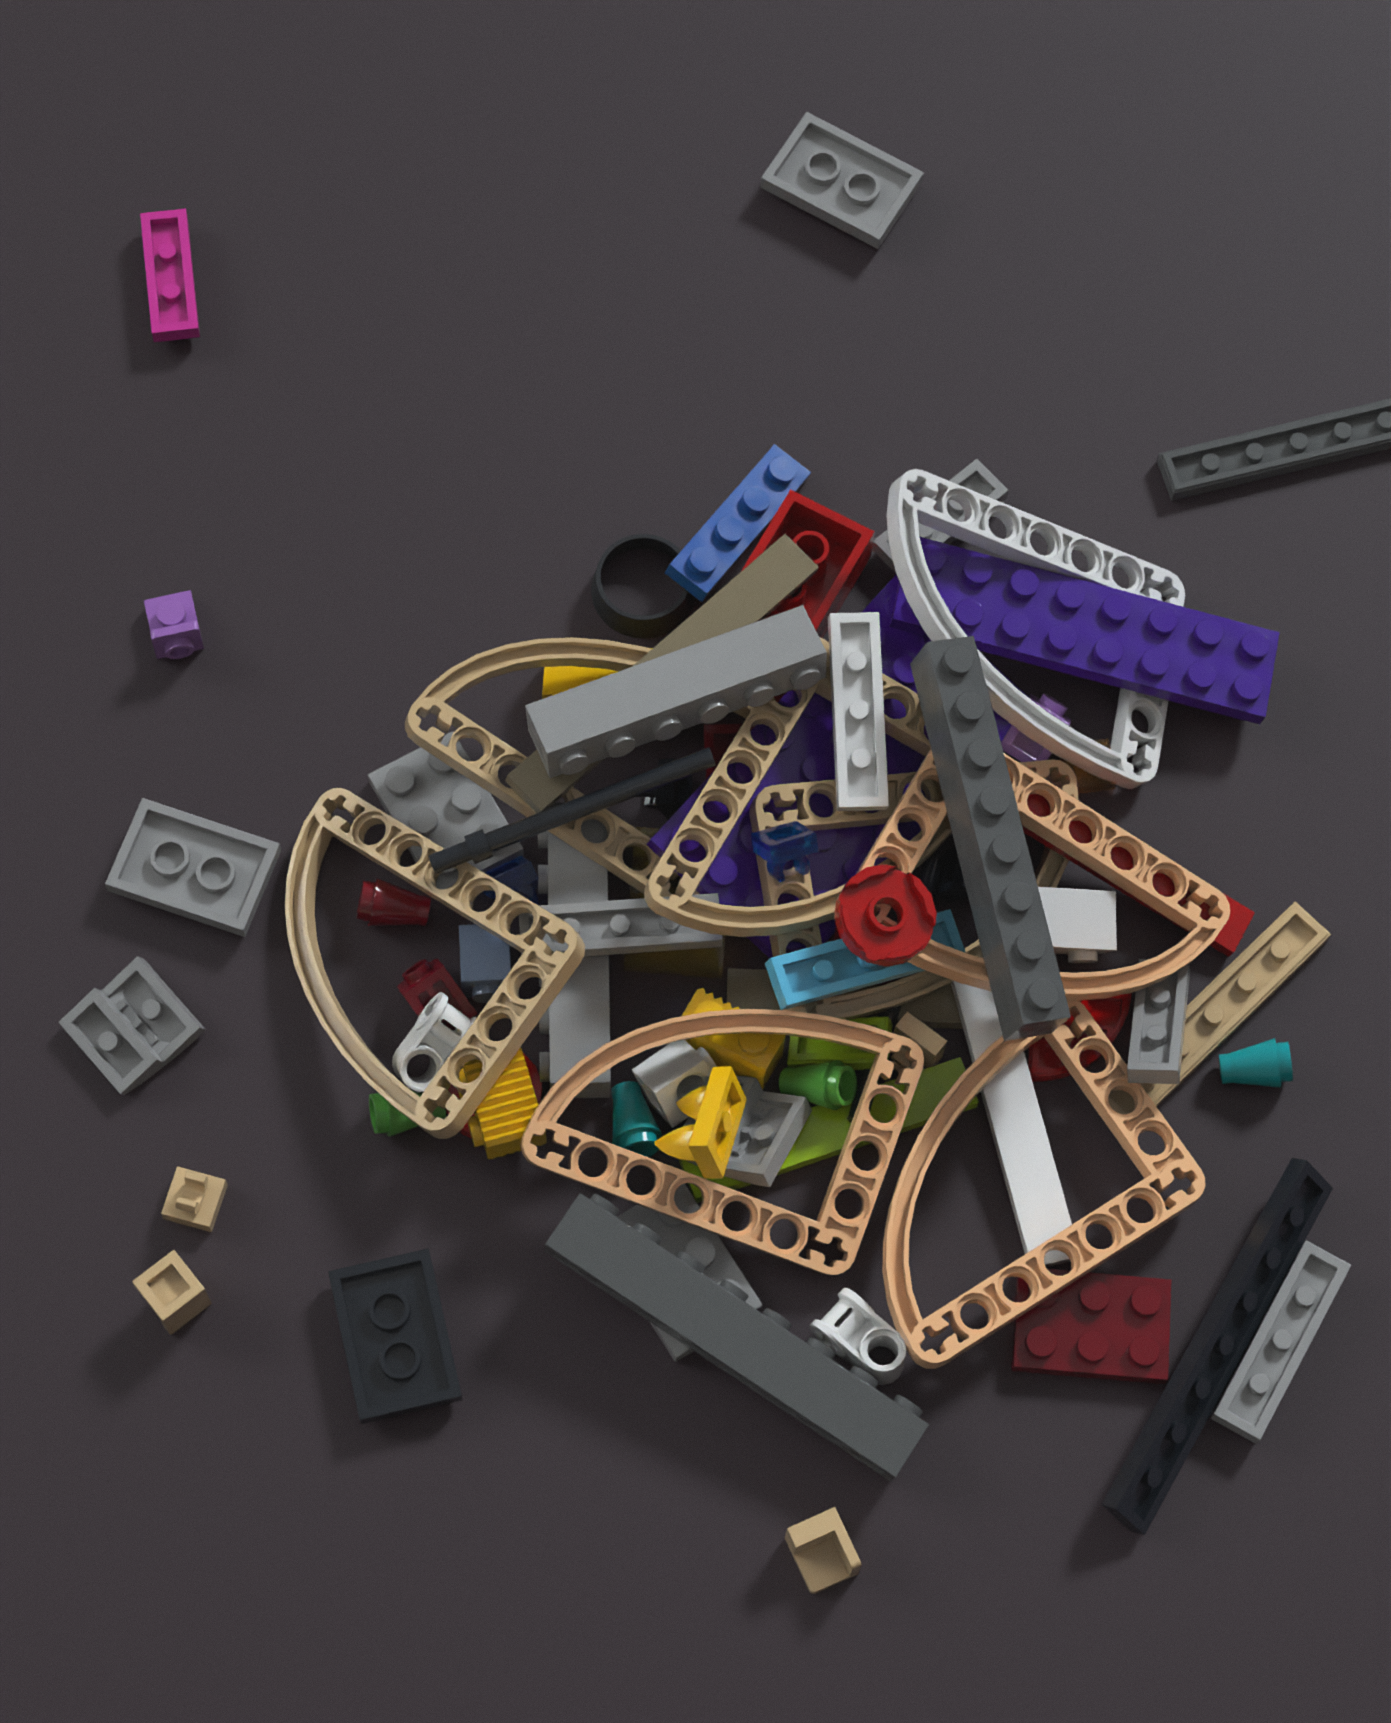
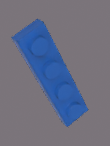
[665,444,811,602]

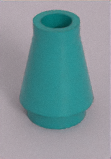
[1218,1038,1293,1088]
[611,1081,662,1157]

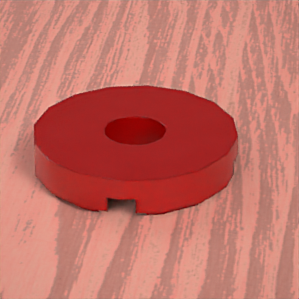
[834,864,937,967]

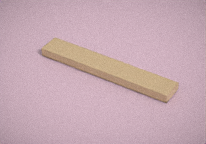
[1108,902,1331,1114]

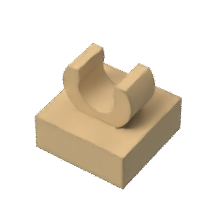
[891,1011,947,1073]
[161,1166,228,1232]

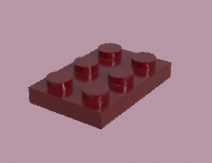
[1012,1269,1172,1384]

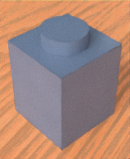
[459,924,511,1003]

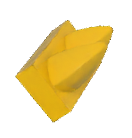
[654,1066,747,1179]

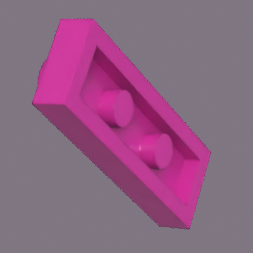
[140,208,200,342]

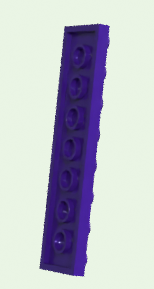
[889,537,1280,725]

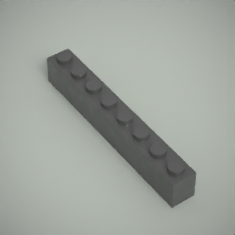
[910,636,1071,1041]
[544,1193,929,1481]

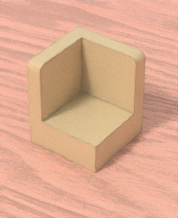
[132,1250,212,1335]
[785,1507,862,1594]

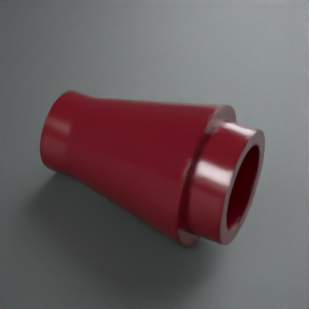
[356,878,431,926]

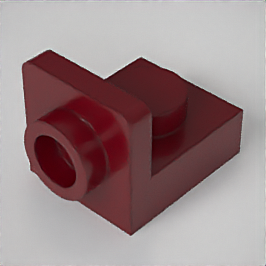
[397,958,477,1031]

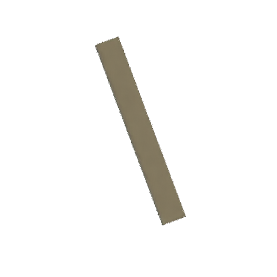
[505,534,819,814]

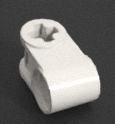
[392,992,477,1092]
[809,1287,906,1385]

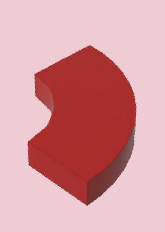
[1027,993,1132,1082]

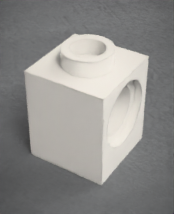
[632,1040,717,1128]

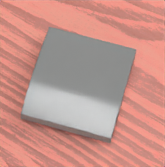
[59,956,206,1095]
[684,1075,812,1187]

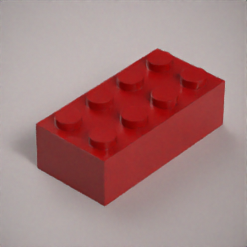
[741,489,875,702]

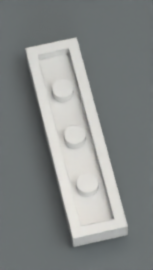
[828,612,889,811]

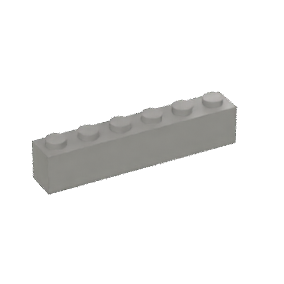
[525,605,827,778]
[538,801,611,1098]

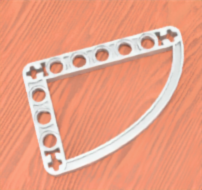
[886,469,1185,789]

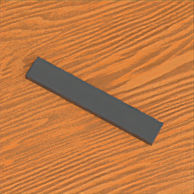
[1157,398,1391,501]

